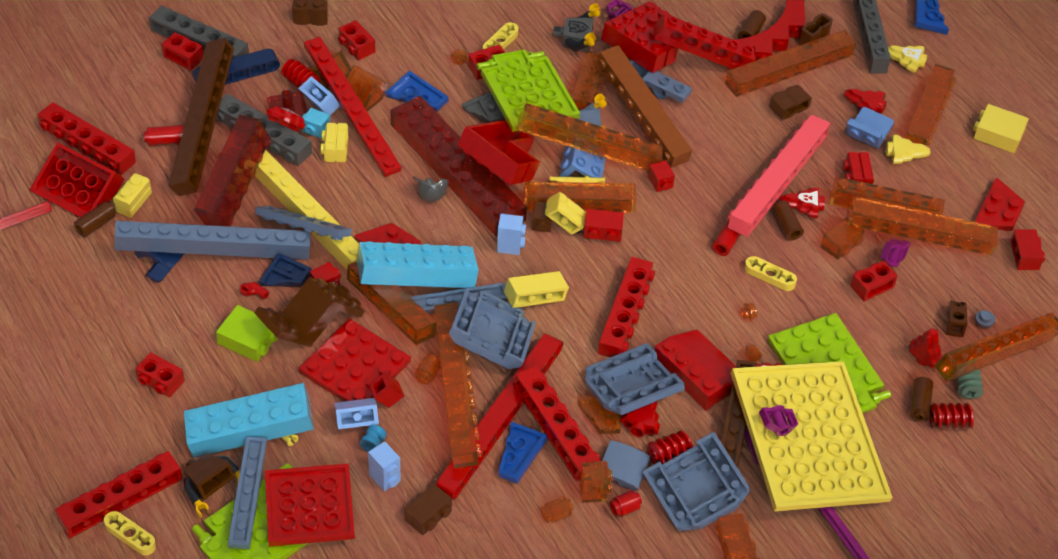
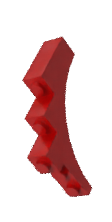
[735,0,805,65]

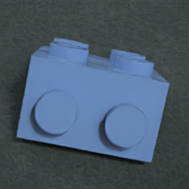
[846,107,894,149]
[559,139,606,178]

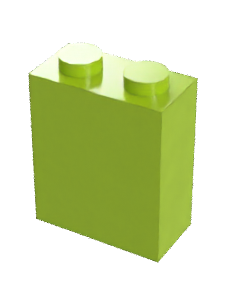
[216,305,278,362]

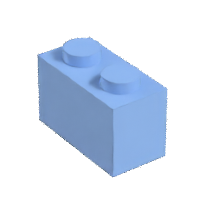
[298,76,340,115]
[497,214,526,255]
[334,398,379,429]
[368,441,401,491]

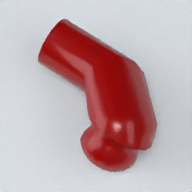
[240,282,270,299]

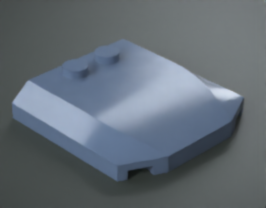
[449,289,536,369]
[585,343,685,415]
[642,432,750,531]

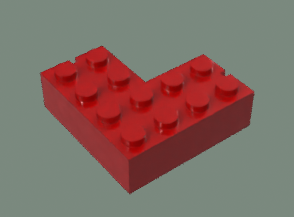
[601,1,678,73]
[457,120,540,185]

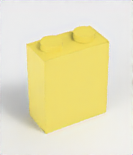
[973,104,1029,153]

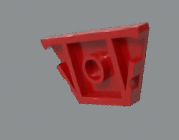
[972,178,1025,231]
[354,223,421,244]

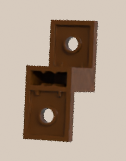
[254,277,365,347]

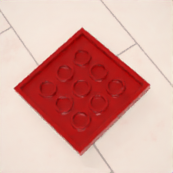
[299,319,411,402]
[265,463,355,547]

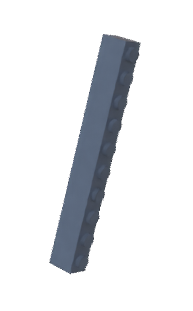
[115,221,310,260]

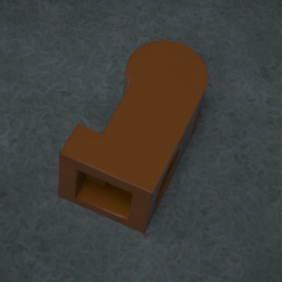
[946,300,968,337]

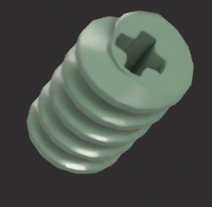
[954,355,984,399]

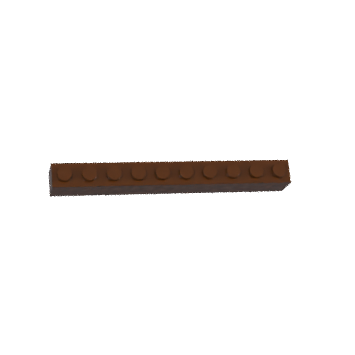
[168,38,234,196]

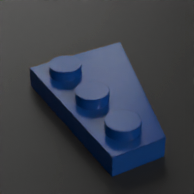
[914,0,949,35]
[385,70,449,112]
[499,421,547,484]

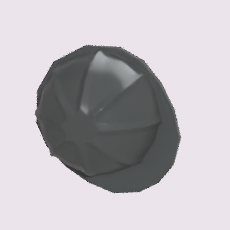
[413,176,448,202]

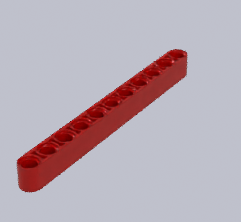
[436,333,564,500]

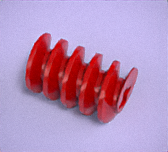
[281,59,320,88]
[929,403,974,428]
[647,430,693,465]

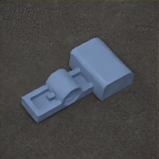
[630,60,692,103]

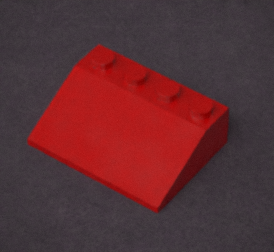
[30,142,125,217]
[655,329,736,411]

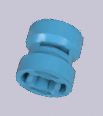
[360,424,387,452]

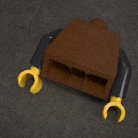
[184,454,240,518]

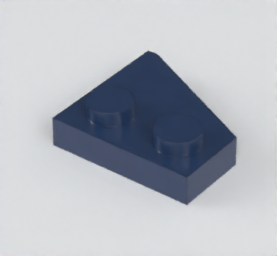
[259,253,312,286]

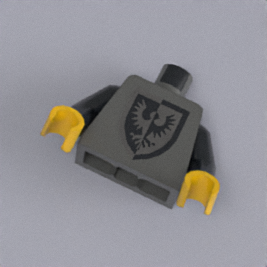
[553,3,600,53]

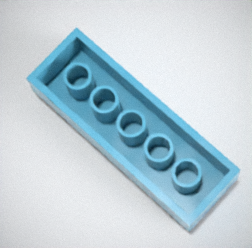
[356,242,479,288]
[184,383,314,458]

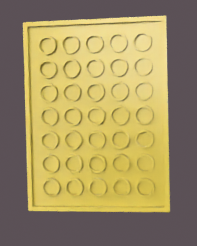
[731,361,893,511]

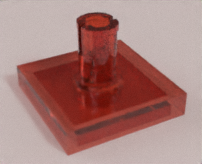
[266,90,308,117]

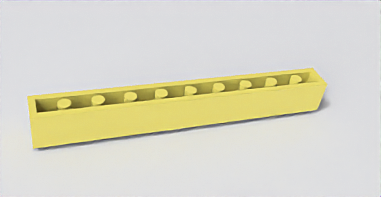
[242,141,359,276]

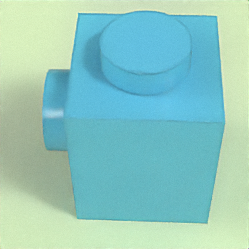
[302,108,330,139]

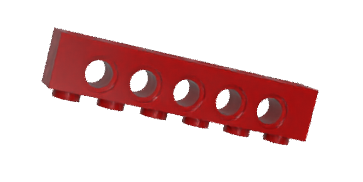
[653,13,755,73]
[37,102,136,175]
[598,257,655,357]
[513,365,601,481]
[55,451,183,539]

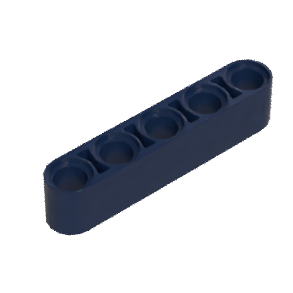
[192,48,280,85]

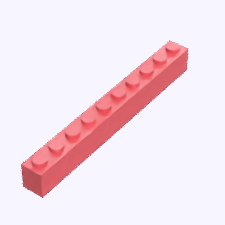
[727,114,831,237]

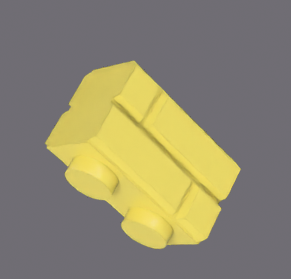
[321,123,348,162]
[113,173,152,218]
[545,192,586,234]

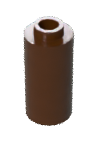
[738,10,766,39]
[772,201,804,241]
[73,202,116,238]
[910,377,933,421]

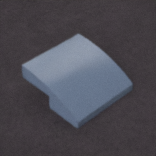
[598,440,651,491]

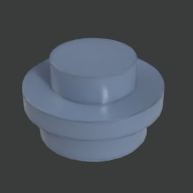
[975,310,995,329]

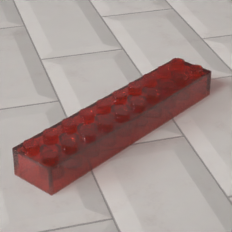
[390,96,527,237]

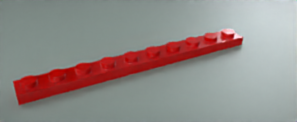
[304,37,401,177]

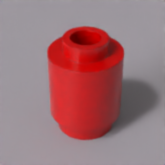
[609,490,642,517]

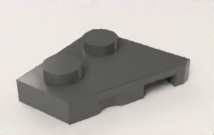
[462,92,506,123]

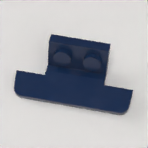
[134,251,185,283]

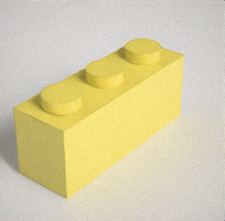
[504,271,569,308]

